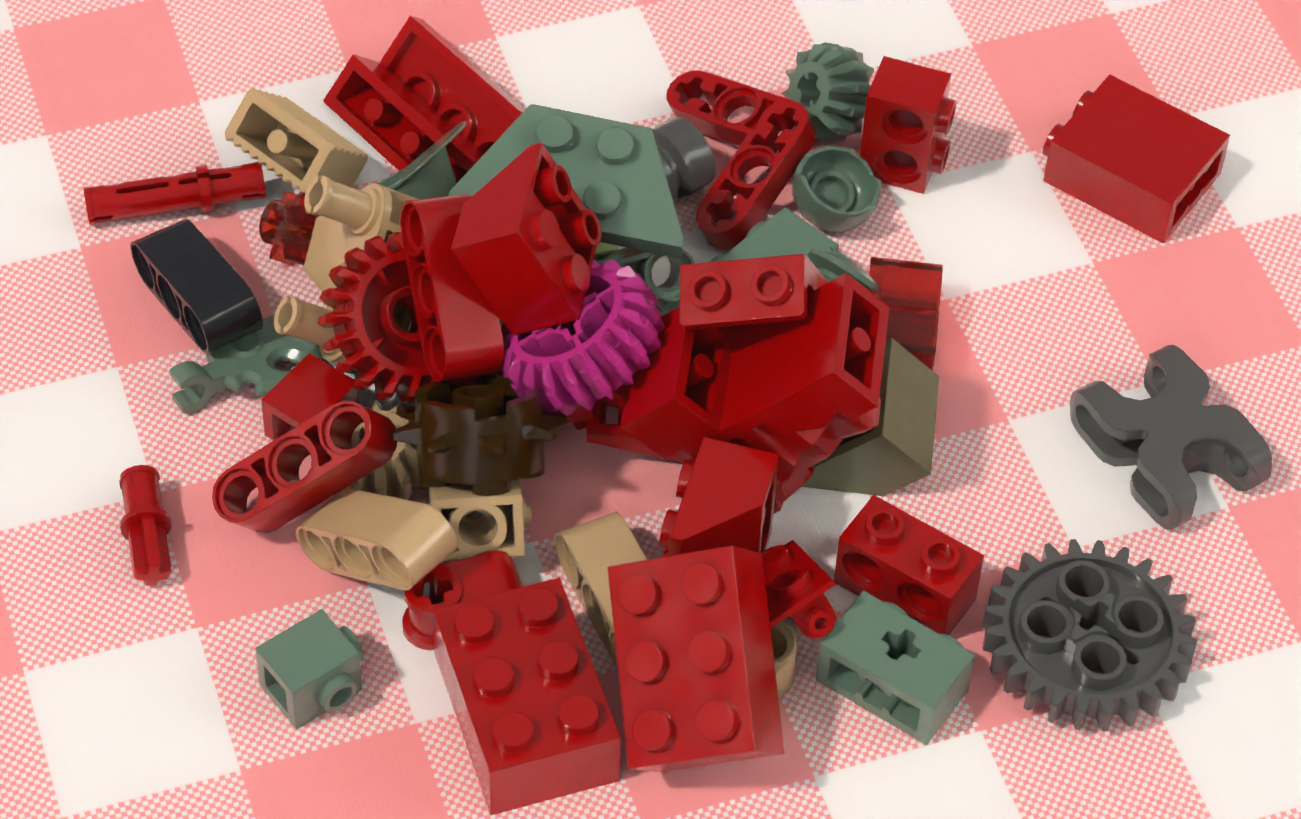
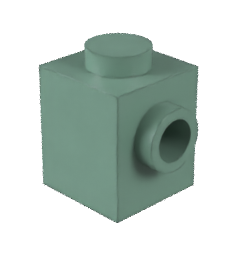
[255,609,364,730]

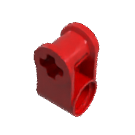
[402,550,523,650]

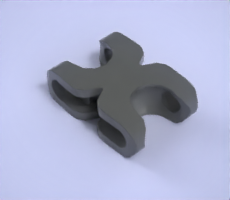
[1070,344,1272,530]

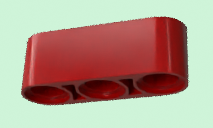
[400,194,505,382]
[212,401,397,532]

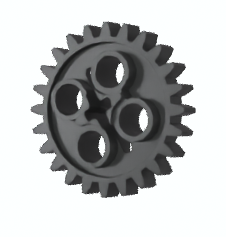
[982,539,1197,731]

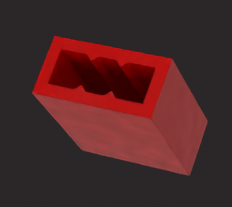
[1042,74,1230,244]

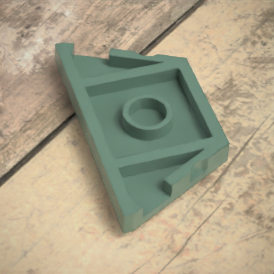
[448,104,684,259]

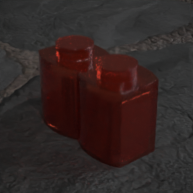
[867,257,943,371]

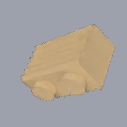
[224,87,368,195]

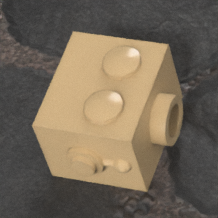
[427,479,532,561]

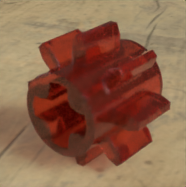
[259,191,320,266]

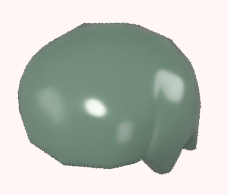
[792,145,882,233]

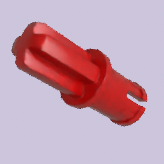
[119,465,172,586]

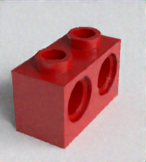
[860,56,957,194]
[834,495,984,635]

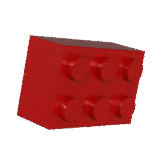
[607,545,785,772]
[433,577,621,816]

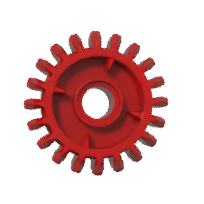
[317,232,460,403]

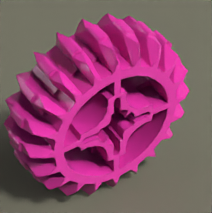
[501,259,665,416]

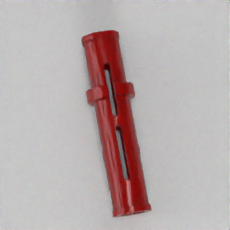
[83,161,267,225]

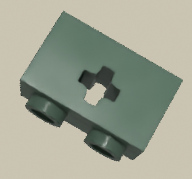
[816,591,975,746]

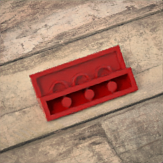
[323,15,526,183]

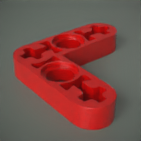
[666,70,816,250]

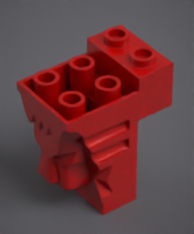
[620,273,890,514]

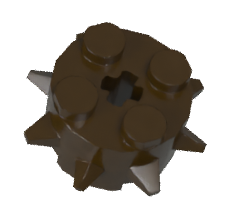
[391,374,567,496]

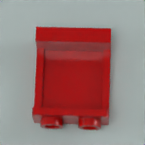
[679,254,828,334]

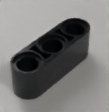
[130,219,263,353]

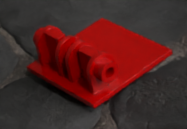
[762,539,836,639]

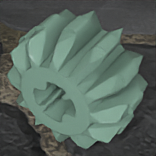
[781,42,875,142]

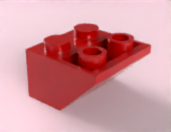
[451,142,601,335]
[659,437,779,557]

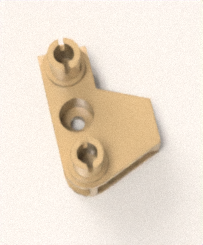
[274,175,417,370]

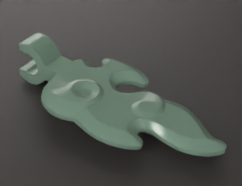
[169,315,323,414]

